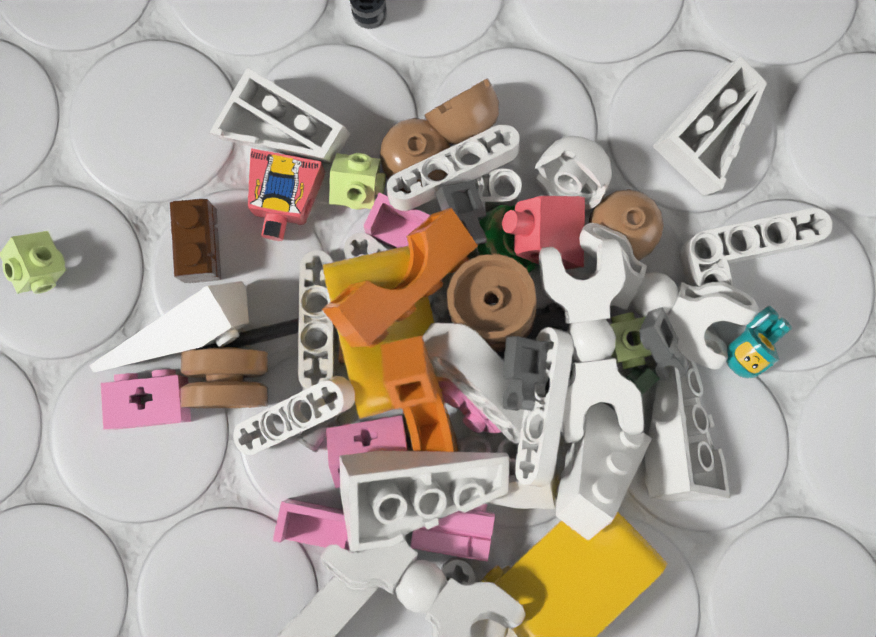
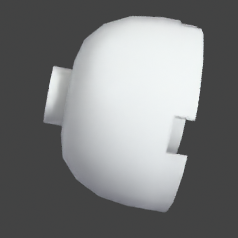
[535,136,612,210]

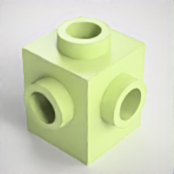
[329,153,386,210]
[0,231,66,294]
[610,313,652,369]

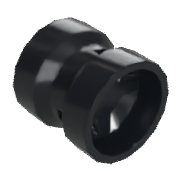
[350,0,387,29]

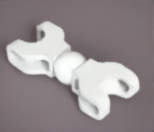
[566,223,759,370]
[539,238,644,443]
[320,535,525,637]

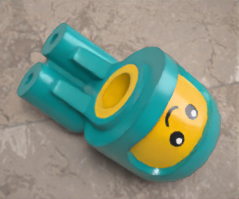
[726,305,793,378]

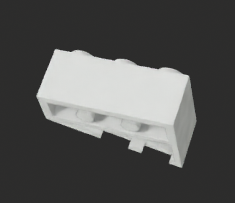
[556,402,652,541]

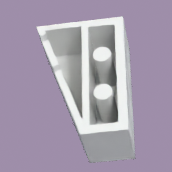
[652,57,767,196]
[209,68,351,165]

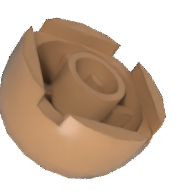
[424,78,499,145]
[379,118,450,193]
[589,189,664,261]

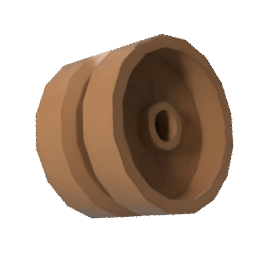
[447,254,536,353]
[180,347,268,409]

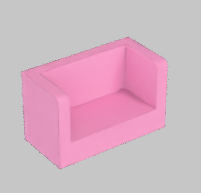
[364,193,430,248]
[273,499,354,553]

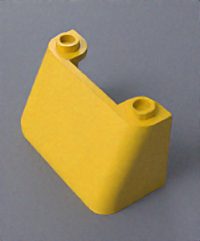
[323,245,442,419]
[481,511,667,637]

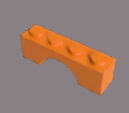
[322,208,478,348]
[381,336,459,452]

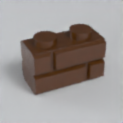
[170,199,222,283]

